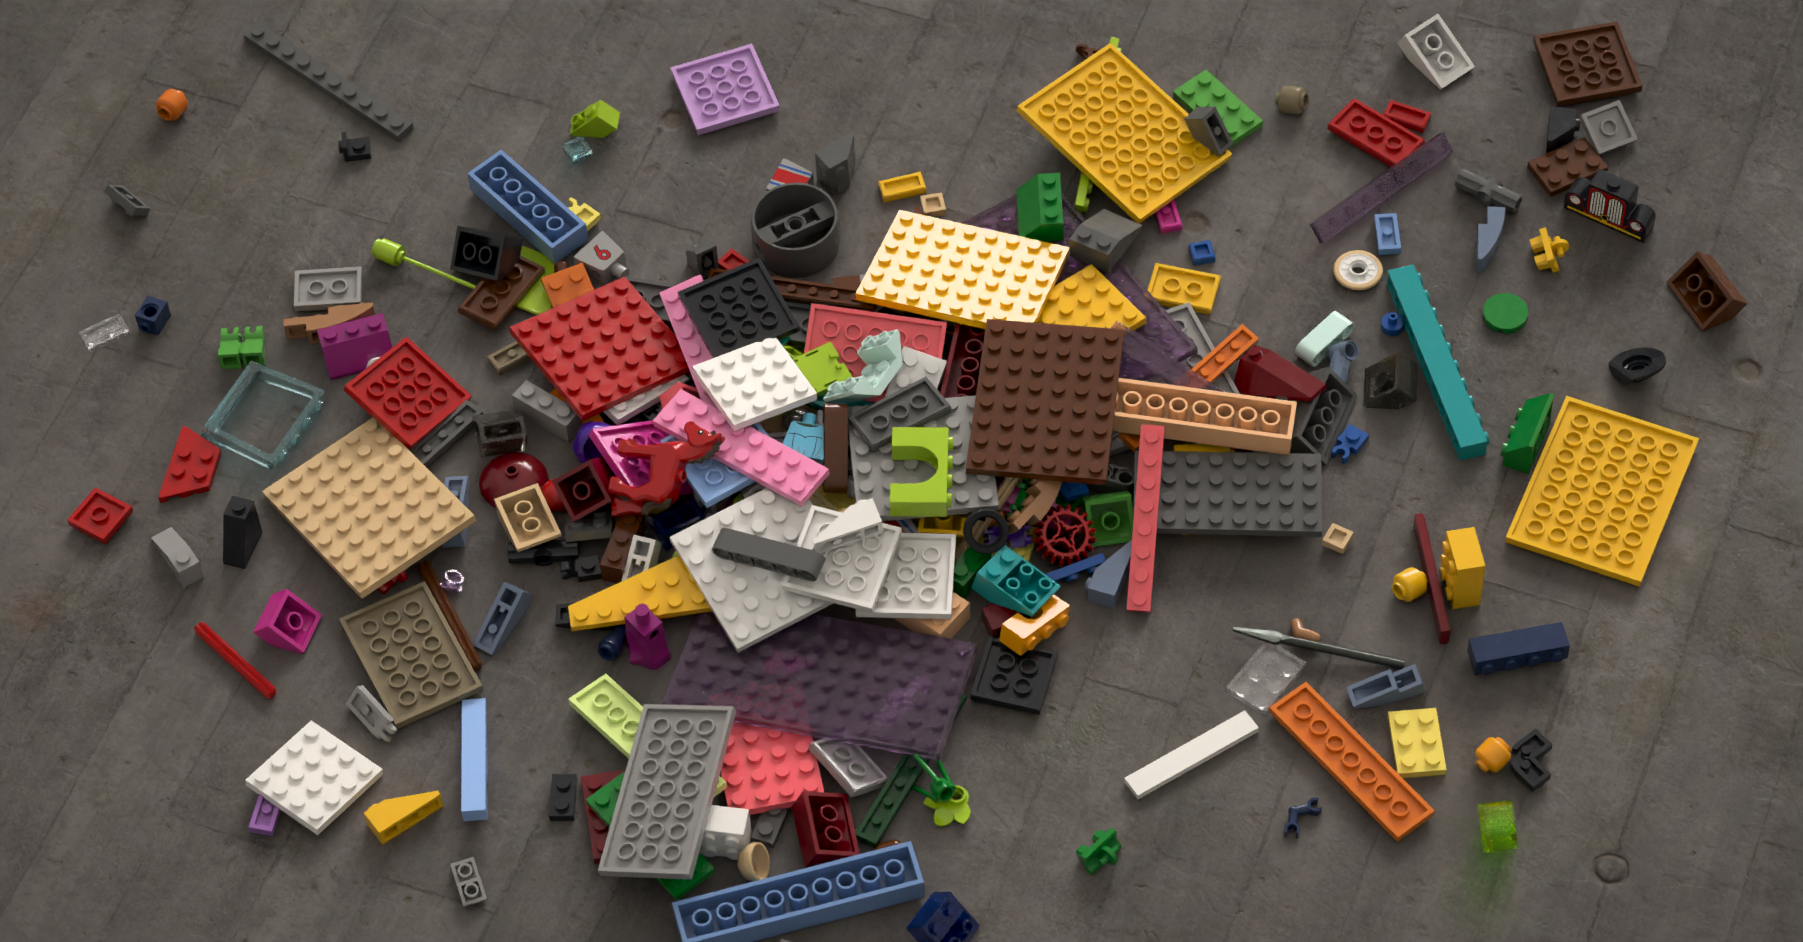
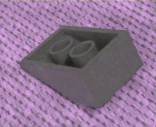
[1069,209,1143,273]

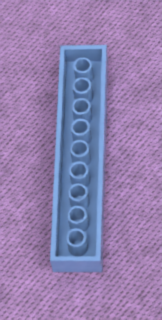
[672,841,925,942]

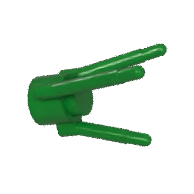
[913,753,956,803]

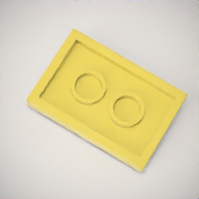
[1388,708,1446,778]

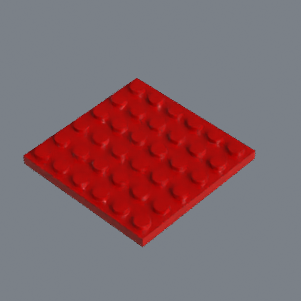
[510,277,690,421]

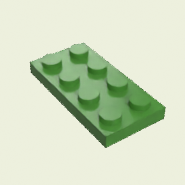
[1173,70,1263,148]

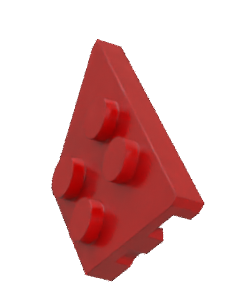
[158,426,222,503]

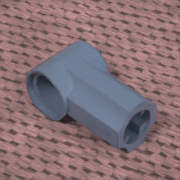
[1328,340,1359,383]

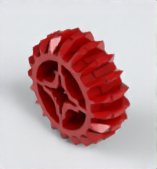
[1033,505,1096,567]

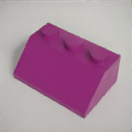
[317,313,392,380]

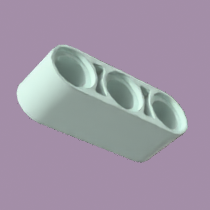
[1294,311,1355,367]

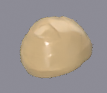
[737,842,770,882]

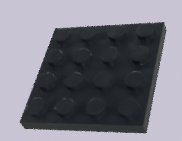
[678,257,800,358]

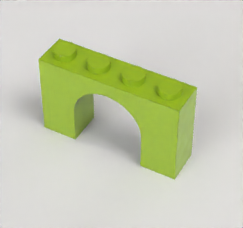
[890,427,954,517]

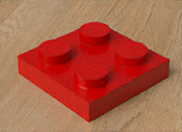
[67,487,133,544]

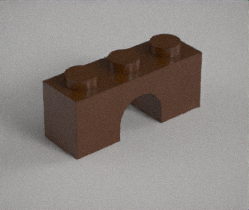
[600,514,646,583]

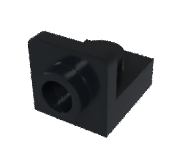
[338,132,371,162]

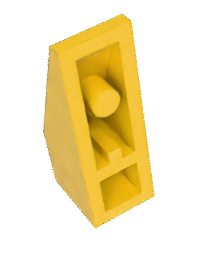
[364,791,443,845]

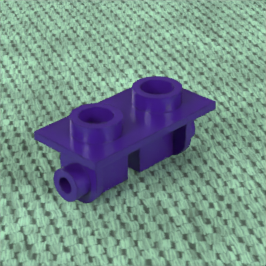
[983,525,1032,549]

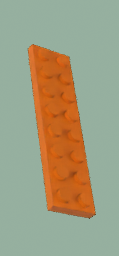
[1269,682,1435,842]

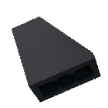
[223,496,263,569]

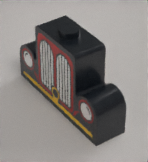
[1563,169,1656,243]

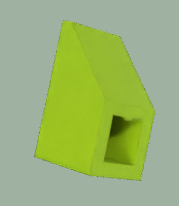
[570,100,620,138]

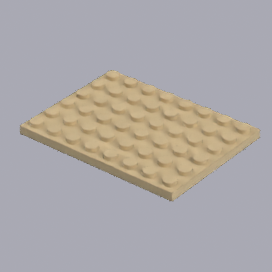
[262,418,476,599]

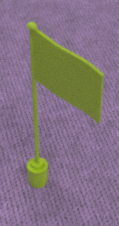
[371,238,555,315]

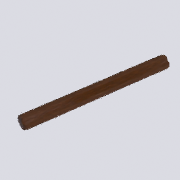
[418,560,482,671]

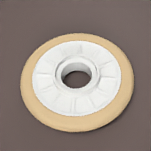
[1333,250,1383,290]

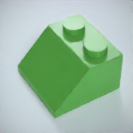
[1082,490,1134,547]

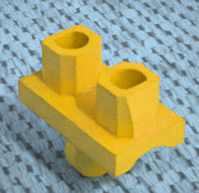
[1530,227,1569,273]

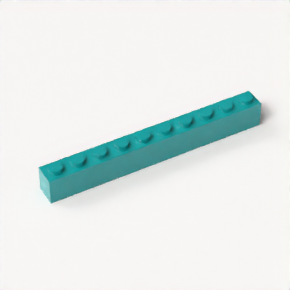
[1386,264,1490,461]

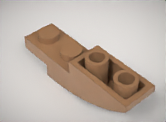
[283,302,376,344]
[1007,479,1062,535]

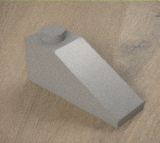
[151,527,204,588]

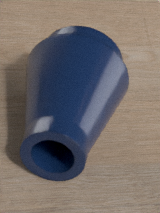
[598,626,626,660]

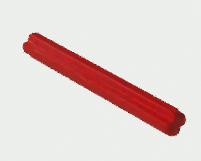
[194,622,277,699]

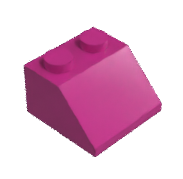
[253,589,322,654]

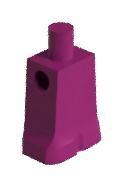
[624,603,672,670]

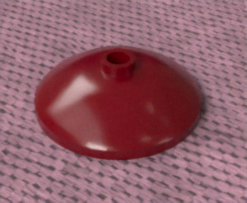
[479,452,548,508]

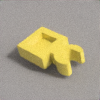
[568,198,601,232]

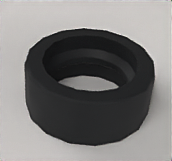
[963,508,1009,554]

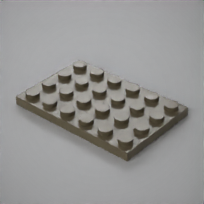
[339,581,483,729]

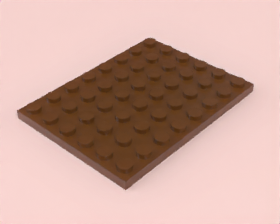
[966,319,1124,485]

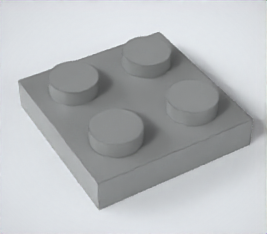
[1579,100,1638,156]

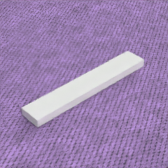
[1124,711,1259,800]

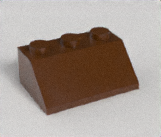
[1667,251,1748,331]

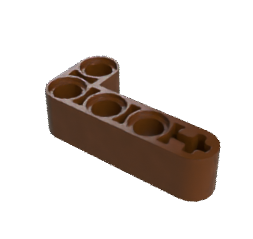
[823,403,848,494]

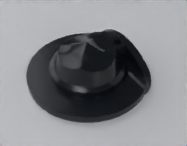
[1609,348,1666,385]

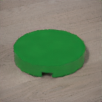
[1483,293,1528,334]

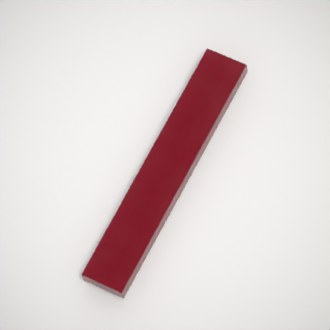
[1413,513,1450,644]

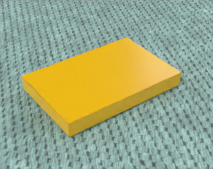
[1145,263,1221,315]

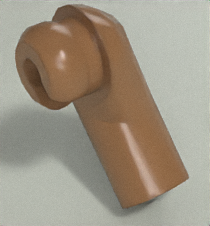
[1290,618,1321,642]

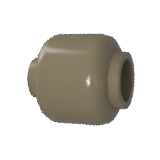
[1275,85,1309,115]

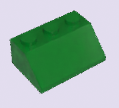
[1016,173,1064,242]
[1500,393,1555,474]

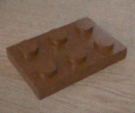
[1527,137,1608,197]

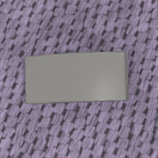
[450,857,487,907]

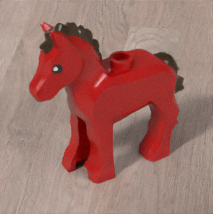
[608,421,725,517]

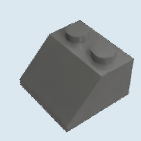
[815,132,856,196]

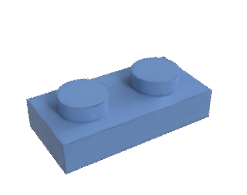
[1374,213,1401,255]

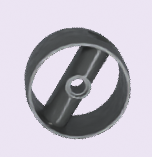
[751,183,841,278]

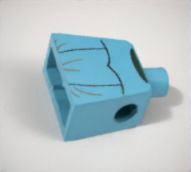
[782,413,824,465]

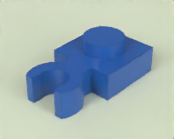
[1332,424,1369,464]

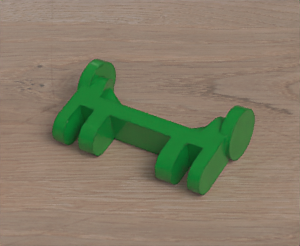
[1007,478,1031,526]

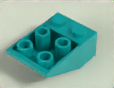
[972,545,1061,617]

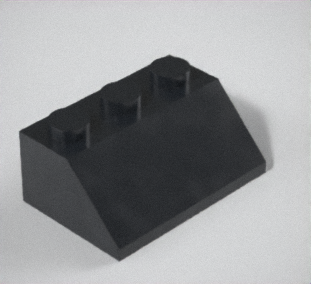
[450,226,523,281]

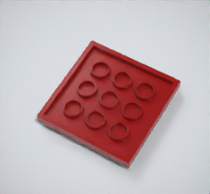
[343,336,472,450]

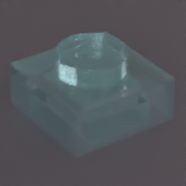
[562,136,593,164]

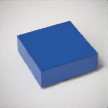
[1188,240,1216,266]

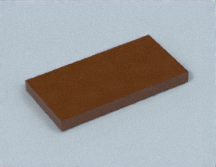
[458,256,545,331]

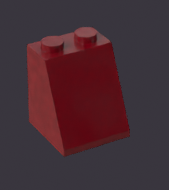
[552,457,616,522]

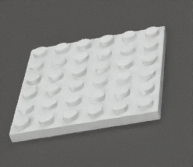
[670,488,833,653]

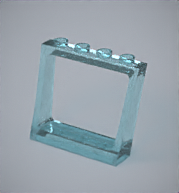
[201,361,325,470]

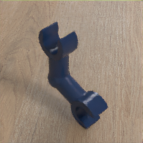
[1284,797,1322,839]

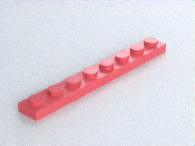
[1127,424,1165,613]

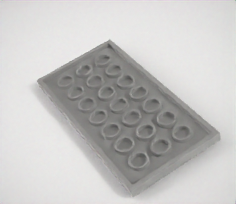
[598,704,736,880]

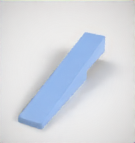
[461,698,488,821]

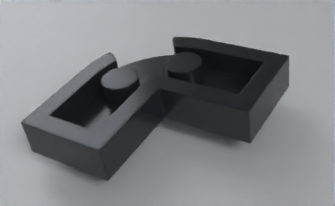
[1509,729,1552,792]

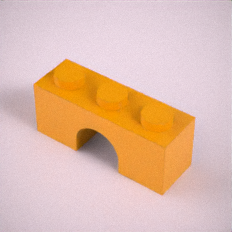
[999,595,1070,656]

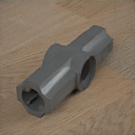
[1455,169,1523,213]

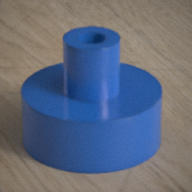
[1381,312,1404,336]

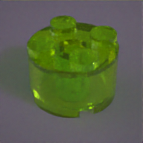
[1477,800,1518,853]

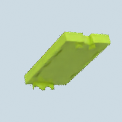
[770,341,852,419]

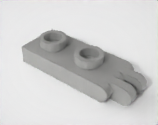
[346,686,397,742]

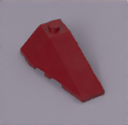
[1234,345,1327,401]

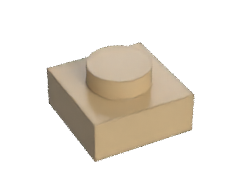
[920,192,946,217]
[1322,523,1354,554]

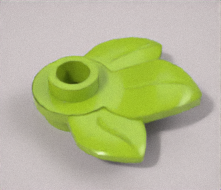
[924,785,971,827]

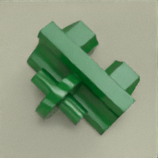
[1076,828,1122,875]

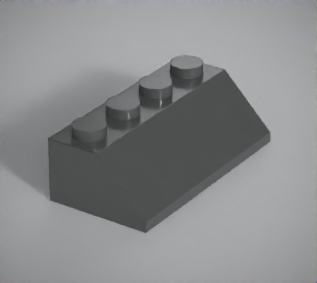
[1290,367,1358,466]

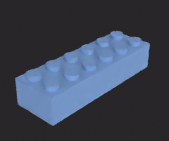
[467,150,589,264]

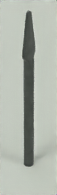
[1233,627,1405,669]

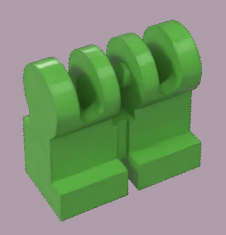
[218,326,265,369]

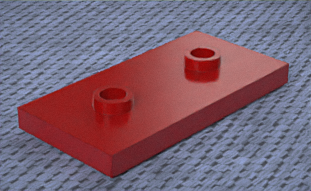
[1328,98,1425,172]

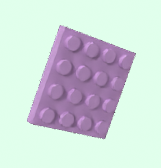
[670,44,780,135]

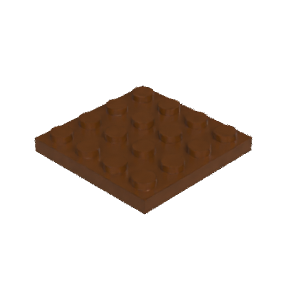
[1533,21,1642,107]

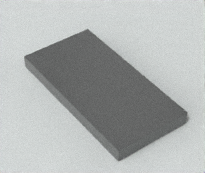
[848,377,951,452]

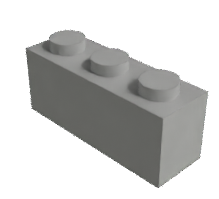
[512,380,582,442]

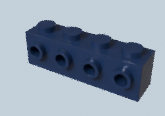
[1467,622,1570,675]

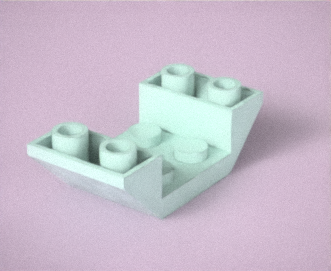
[823,329,902,404]

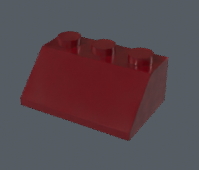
[792,791,860,868]

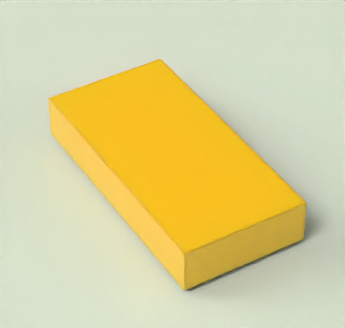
[878,172,926,203]

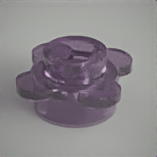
[439,570,464,593]

